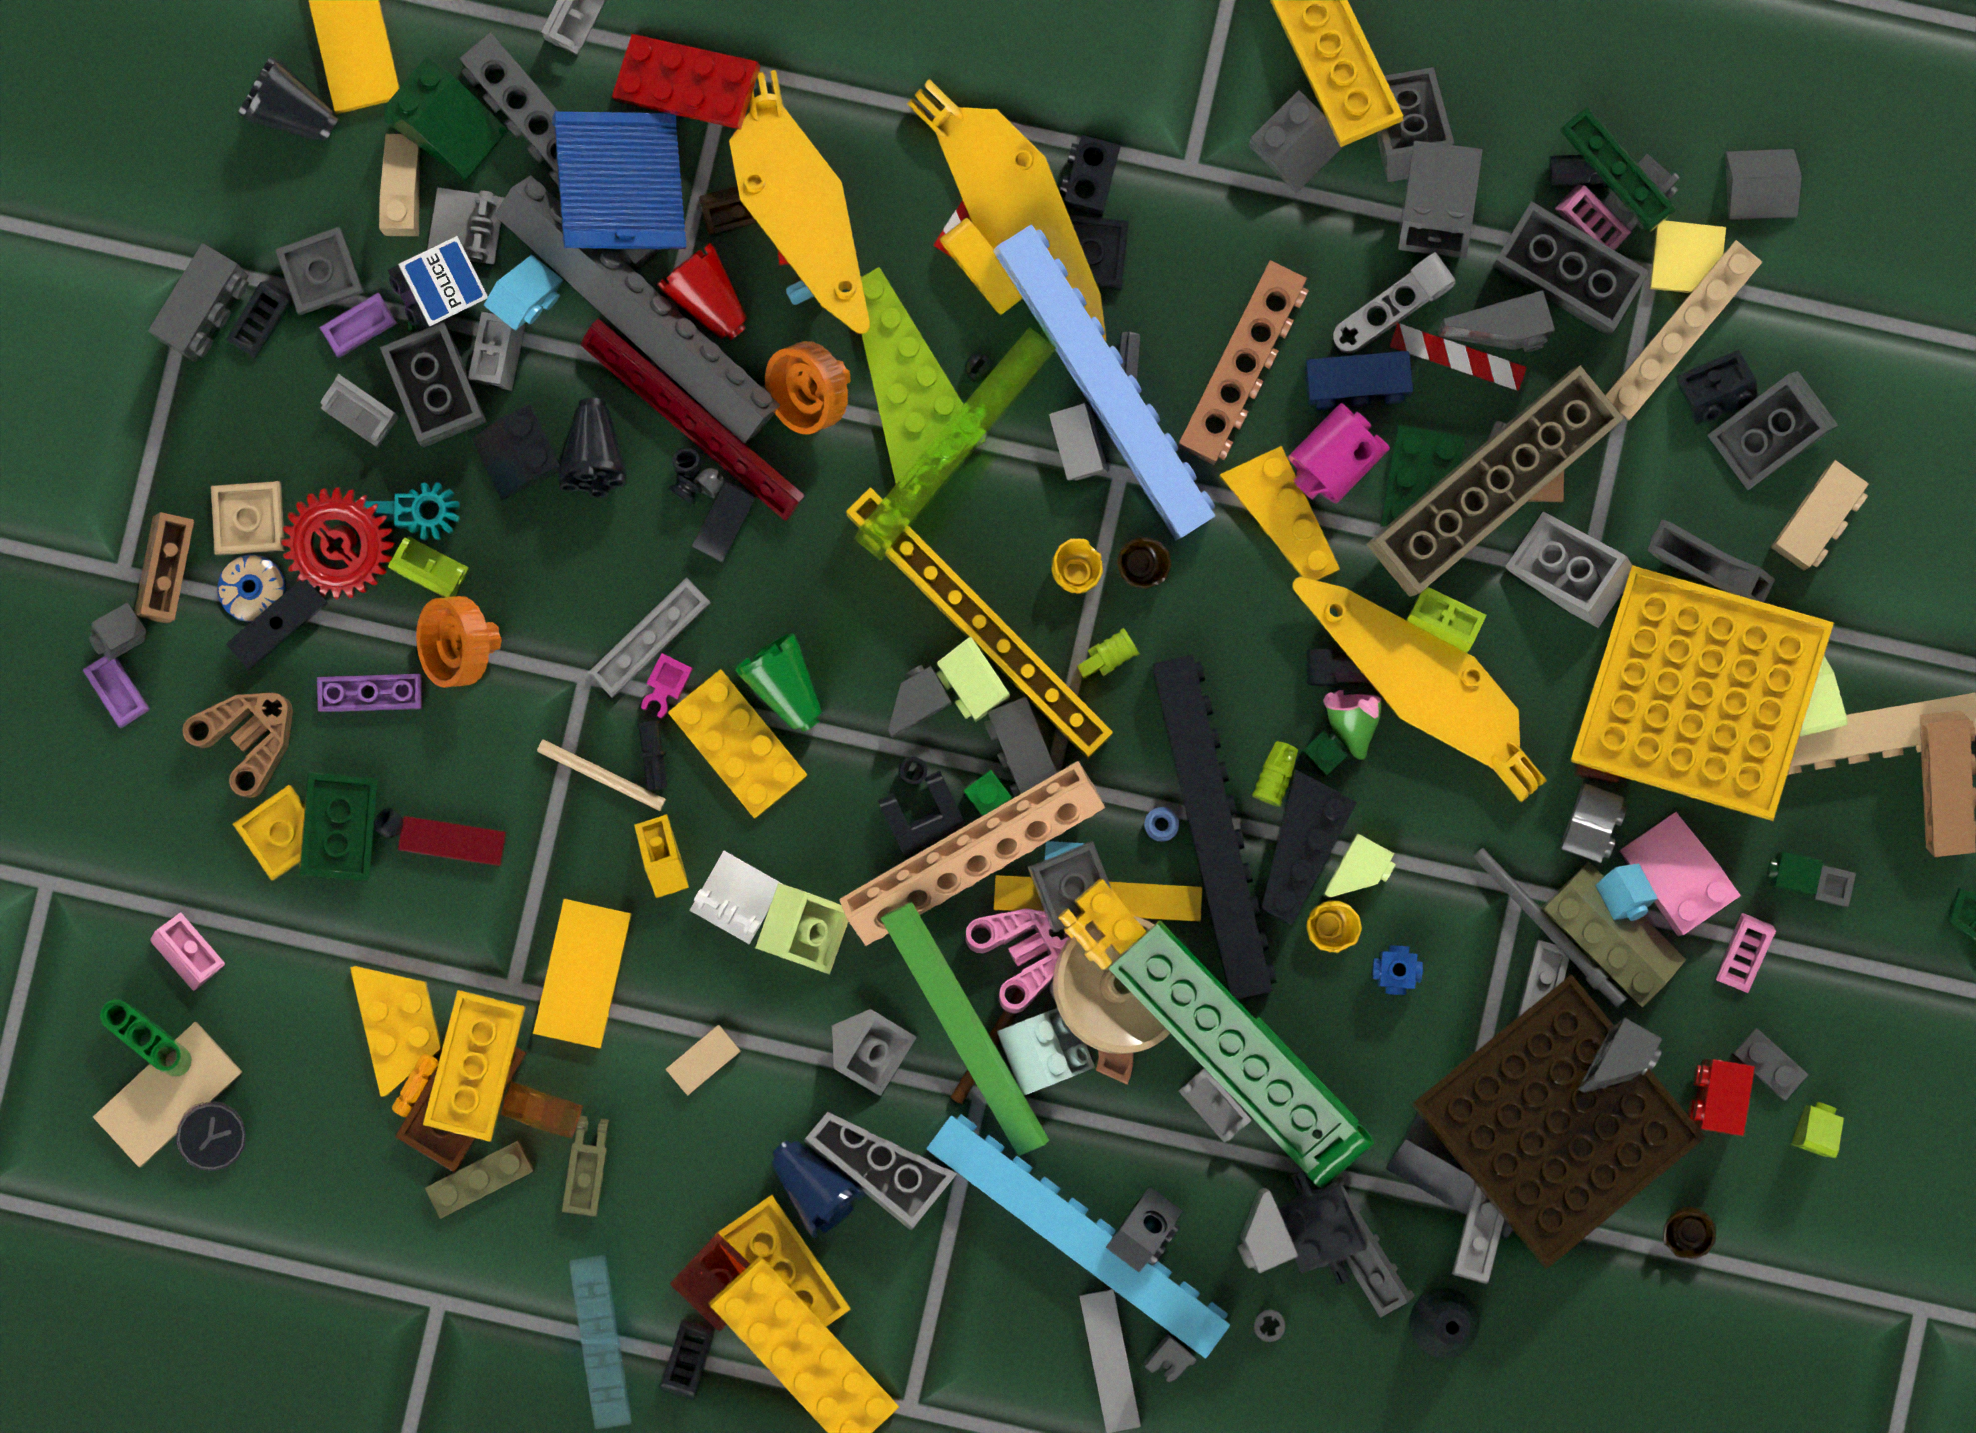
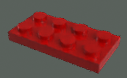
[612,34,761,130]

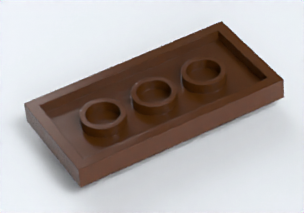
[395,1046,528,1172]

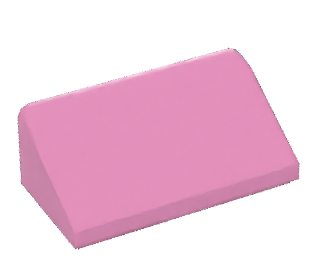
[150,912,225,991]

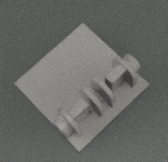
[427,187,505,265]

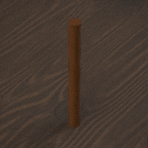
[950,988,1025,1105]

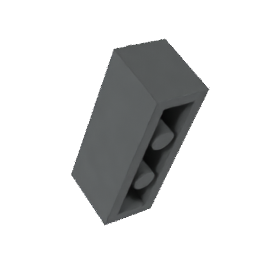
[984,697,1057,798]

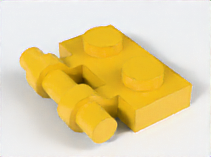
[1058,879,1146,970]

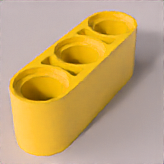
[940,218,1023,315]

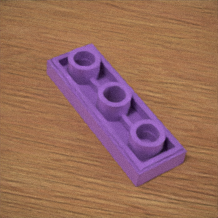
[317,674,422,712]

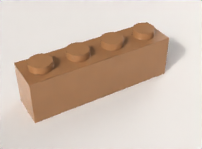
[1919,711,1976,857]

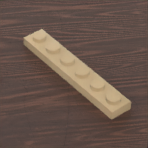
[1605,240,1762,421]

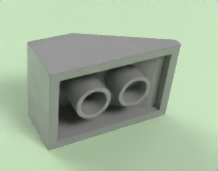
[1505,512,1632,628]

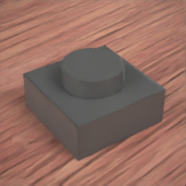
[1813,865,1856,907]

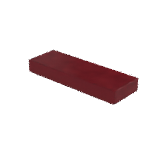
[398,816,507,866]

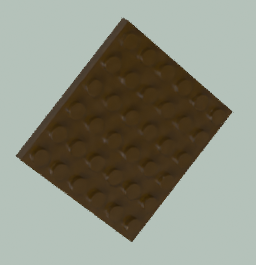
[1411,974,1706,1269]

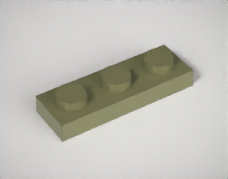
[425,1140,534,1219]

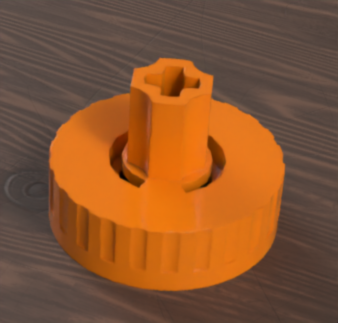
[765,341,851,435]
[416,596,502,688]

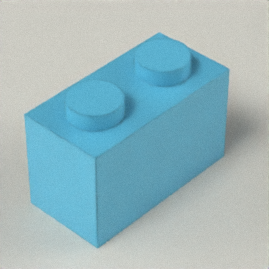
[484,255,563,331]

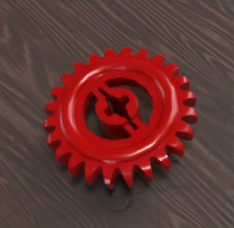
[281,487,394,600]

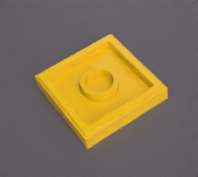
[233,785,305,881]

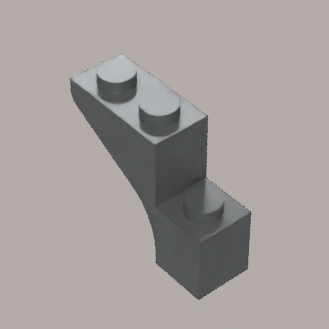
[1647,520,1775,603]

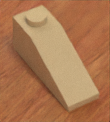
[379,134,420,236]

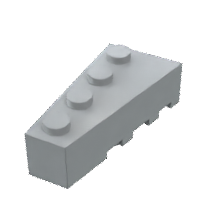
[804,1112,957,1230]

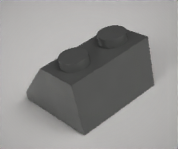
[1248,90,1344,193]
[1578,1018,1662,1093]

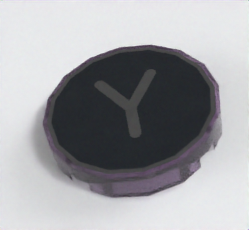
[176,1101,246,1171]

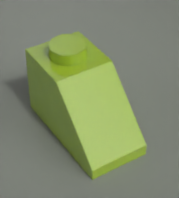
[1791,1102,1844,1158]

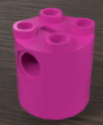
[1288,403,1390,504]

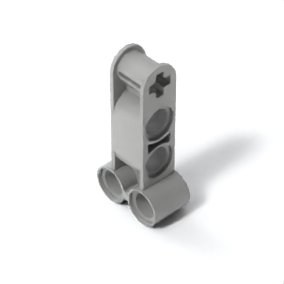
[1333,252,1456,354]

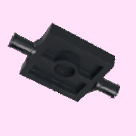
[1277,1171,1366,1285]

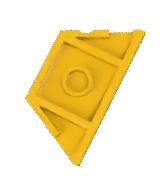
[350,966,442,1097]

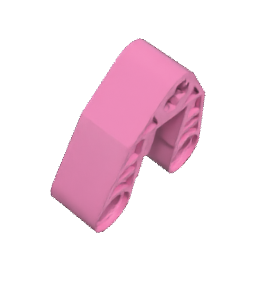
[965,909,1070,1014]

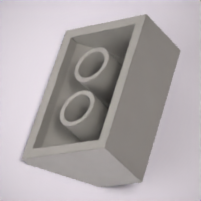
[1237,1188,1298,1273]

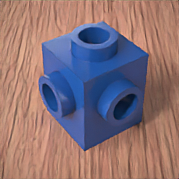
[1372,945,1423,995]

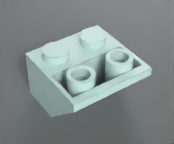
[997,1008,1095,1095]

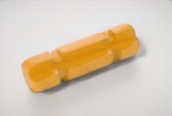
[392,1053,439,1117]

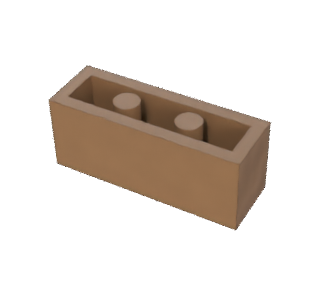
[134,512,194,623]

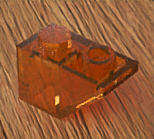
[500,1081,583,1138]

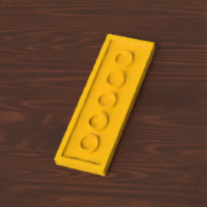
[1270,0,1403,147]
[709,1256,899,1433]

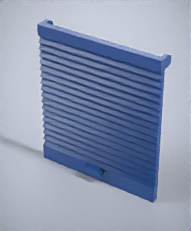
[552,111,687,249]

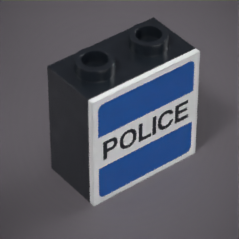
[388,236,488,332]

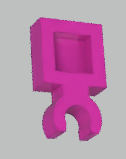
[641,653,693,719]

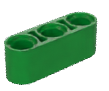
[100,999,192,1077]

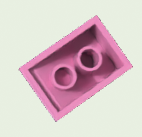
[1619,812,1741,936]

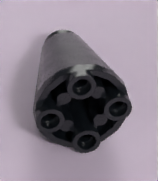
[237,56,338,142]
[559,398,627,498]

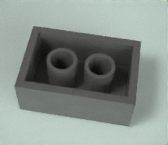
[148,243,249,362]
[380,322,486,448]

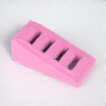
[1555,185,1631,250]
[1716,913,1776,993]

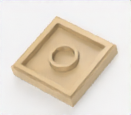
[211,481,285,555]

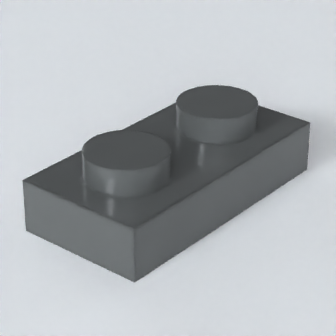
[1732,1028,1808,1100]

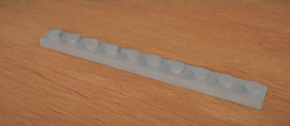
[1452,940,1569,1284]

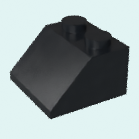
[472,404,560,500]

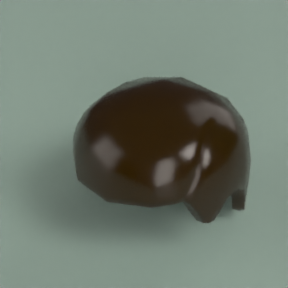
[1117,537,1172,589]
[1663,1206,1716,1259]

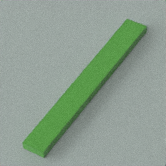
[880,902,1049,1156]

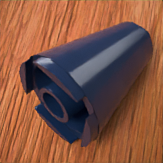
[772,1141,865,1238]

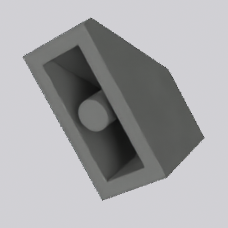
[888,665,952,738]

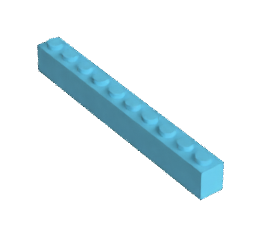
[926,1114,1230,1359]

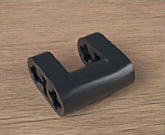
[878,771,966,859]

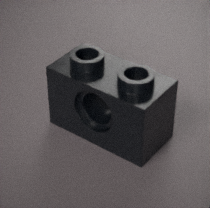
[1106,1186,1183,1272]

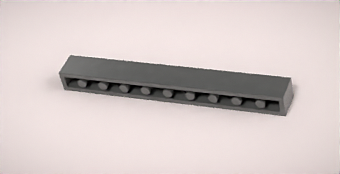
[494,175,780,444]

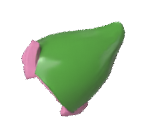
[1323,690,1382,760]

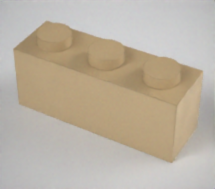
[1771,460,1869,571]

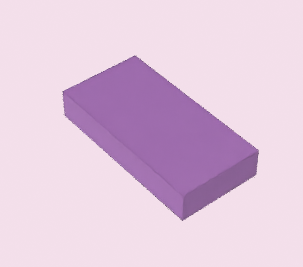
[320,293,397,358]
[83,656,150,728]

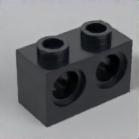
[1060,135,1121,217]

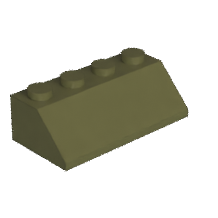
[1541,861,1686,1008]

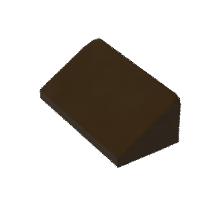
[699,186,757,235]

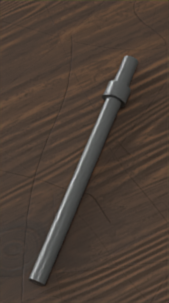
[1473,848,1627,1008]

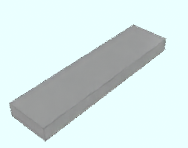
[588,578,711,698]
[1079,1289,1141,1433]

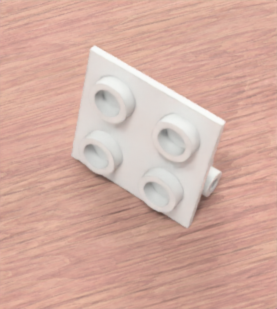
[690,851,784,944]

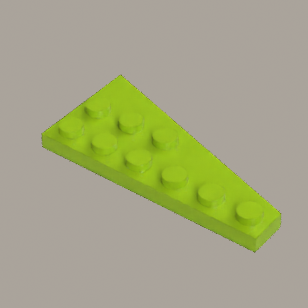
[861,267,986,495]

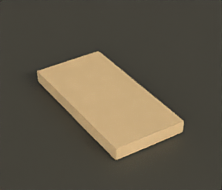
[93,1022,243,1168]

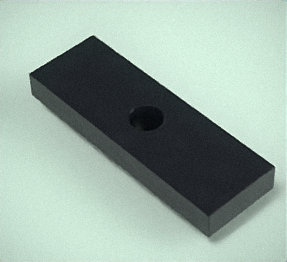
[226,579,328,670]

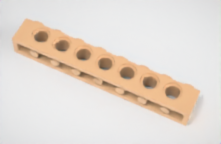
[839,761,1105,946]

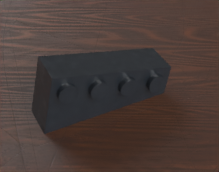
[1260,770,1357,926]

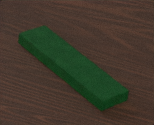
[1560,106,1677,233]

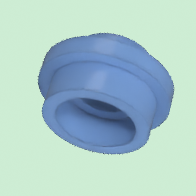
[1144,807,1179,842]

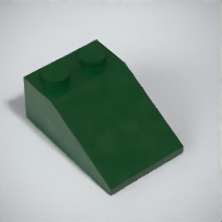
[384,57,508,181]

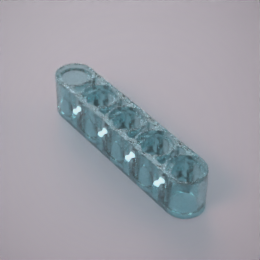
[570,1255,631,1429]

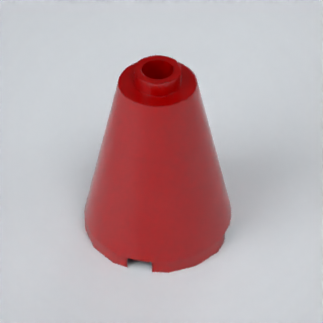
[657,243,747,340]

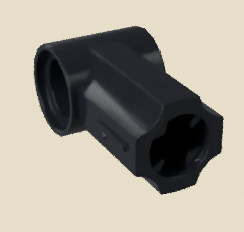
[1549,155,1609,189]
[1307,649,1370,686]

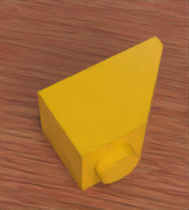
[634,814,689,898]

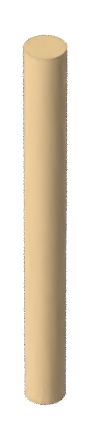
[537,739,666,811]

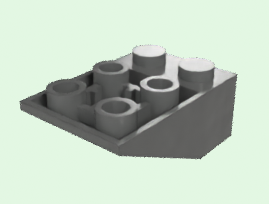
[1398,141,1482,258]

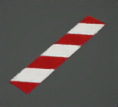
[1390,323,1526,391]

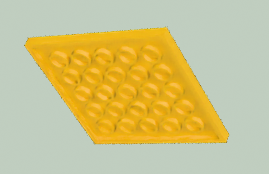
[1571,565,1834,821]

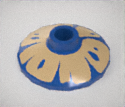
[217,554,286,622]

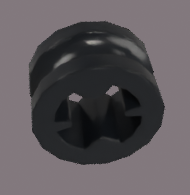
[668,474,703,505]

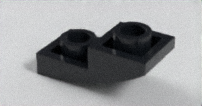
[692,481,756,562]

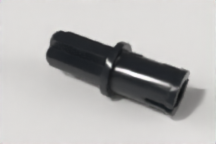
[638,721,667,790]

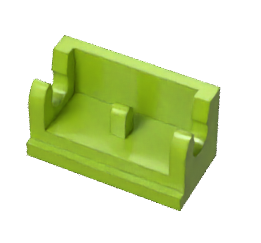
[388,536,470,598]
[1406,587,1486,653]

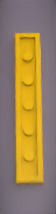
[994,875,1202,922]

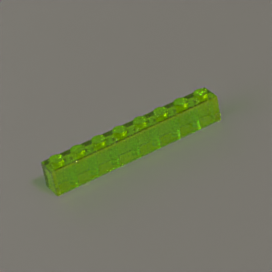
[855,327,1056,560]

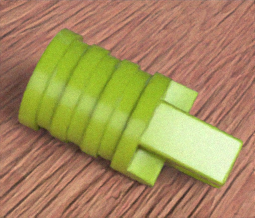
[1077,628,1140,678]
[1252,741,1298,807]

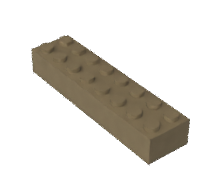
[1366,365,1624,597]

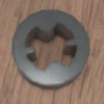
[1254,1310,1285,1342]

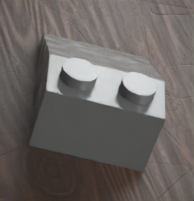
[1376,67,1455,182]
[1437,290,1555,353]
[1707,371,1838,490]

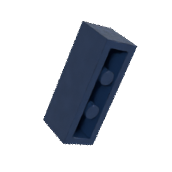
[1304,351,1413,410]

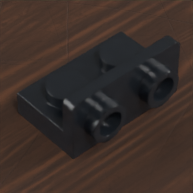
[1676,350,1758,424]

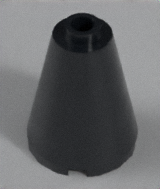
[1409,1288,1479,1358]

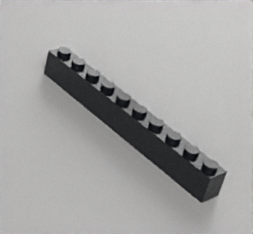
[1152,655,1277,1000]

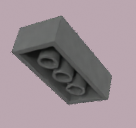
[1492,201,1650,336]

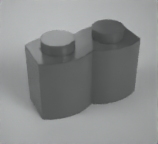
[1559,784,1627,863]

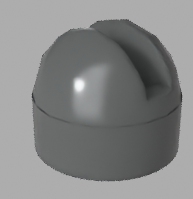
[694,468,724,498]

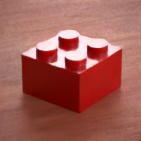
[1688,1059,1755,1136]

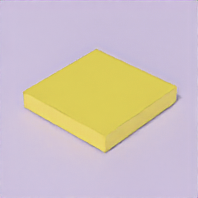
[1650,220,1726,293]

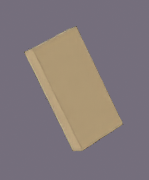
[666,1025,741,1096]

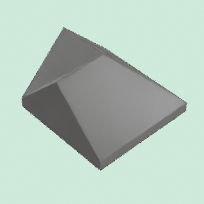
[832,1009,917,1096]

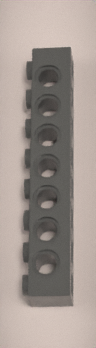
[459,32,662,269]

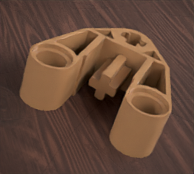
[182,693,293,798]

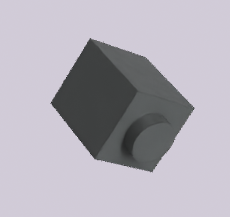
[89,602,146,661]

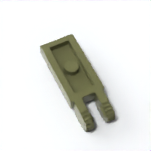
[562,1116,609,1217]

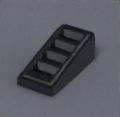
[226,281,293,358]
[661,1320,715,1400]

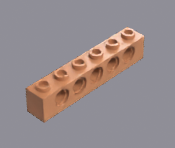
[1178,260,1309,465]

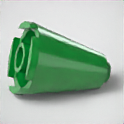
[735,633,822,732]

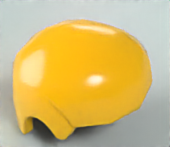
[1051,539,1103,594]
[1306,900,1362,953]

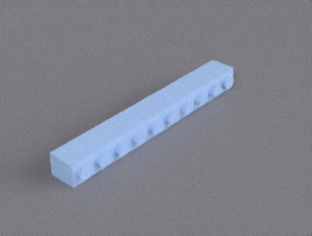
[993,224,1215,540]

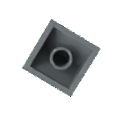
[1725,149,1802,220]

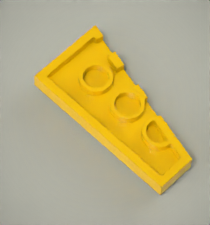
[1219,446,1340,581]

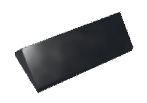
[1385,1112,1513,1238]

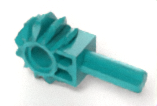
[356,482,460,540]

